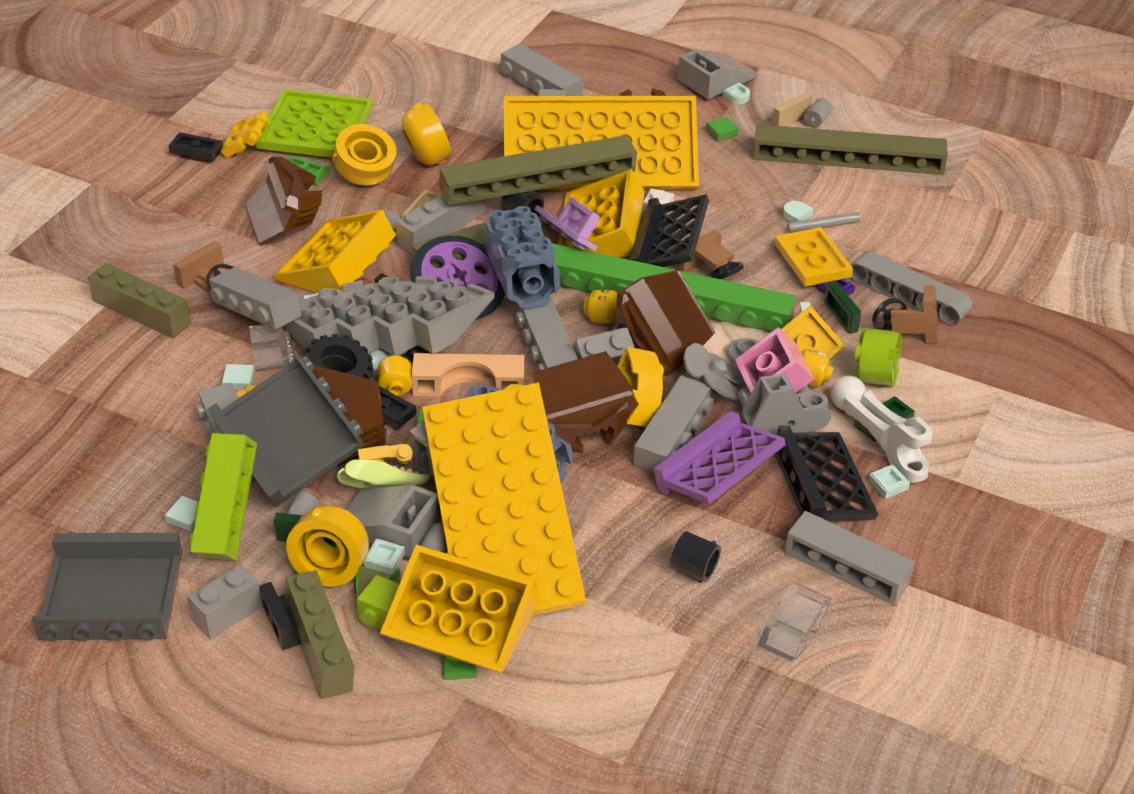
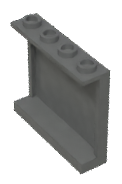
[206,350,365,507]
[32,533,182,641]

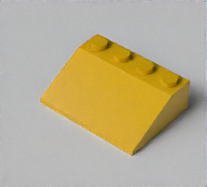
[558,169,644,258]
[273,210,396,293]
[380,544,540,674]

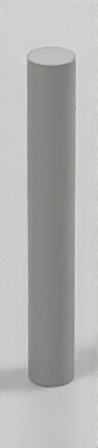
[787,212,860,233]

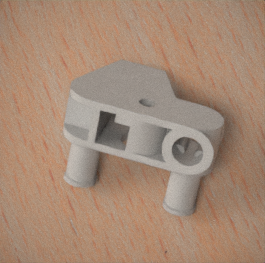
[737,373,831,435]

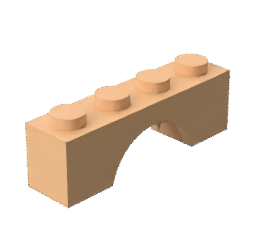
[412,353,525,397]

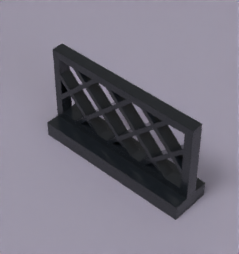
[629,194,709,267]
[775,425,878,521]

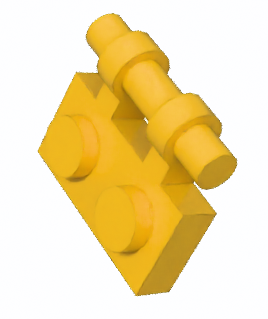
[221,111,269,158]
[358,444,413,465]

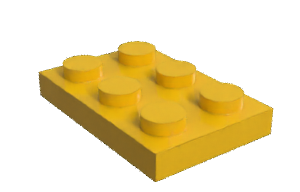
[774,227,853,287]

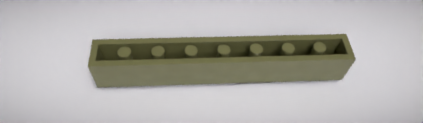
[753,124,948,175]
[439,135,638,206]

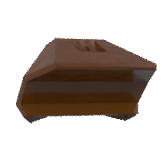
[245,157,322,246]
[616,270,715,376]
[533,351,639,453]
[312,365,387,466]

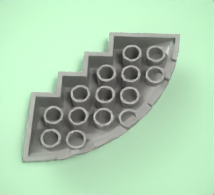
[284,276,494,355]

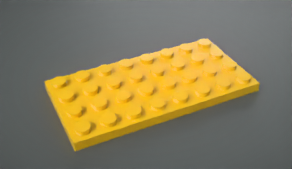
[504,96,699,190]
[422,383,587,616]

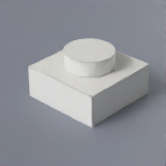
[643,188,674,213]

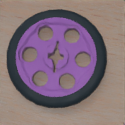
[410,235,505,320]

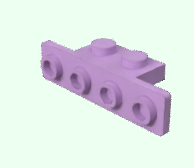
[535,197,600,251]

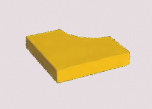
[781,306,845,360]

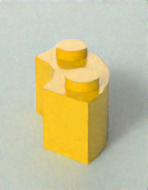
[617,346,664,427]

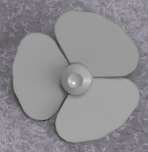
[683,343,746,400]

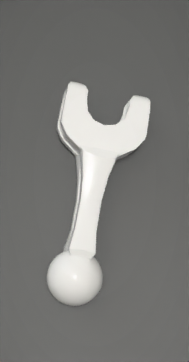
[830,376,933,483]

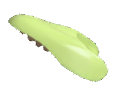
[336,460,430,489]

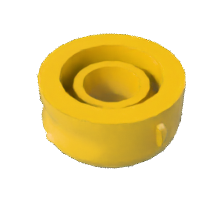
[401,102,452,166]
[332,124,396,186]
[286,505,369,587]

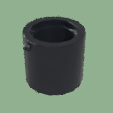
[501,191,544,218]
[670,531,721,583]

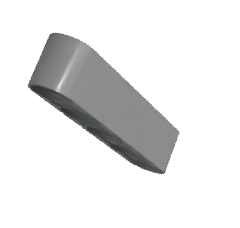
[851,251,973,326]

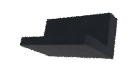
[259,582,300,651]

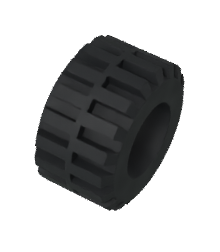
[303,334,373,379]

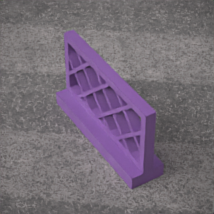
[654,411,786,504]

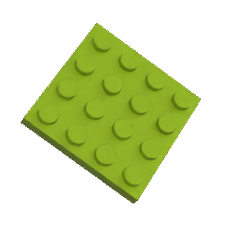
[256,89,374,158]

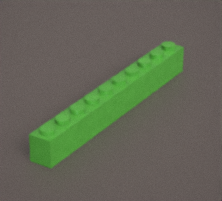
[552,244,796,332]

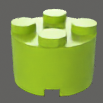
[855,328,902,386]

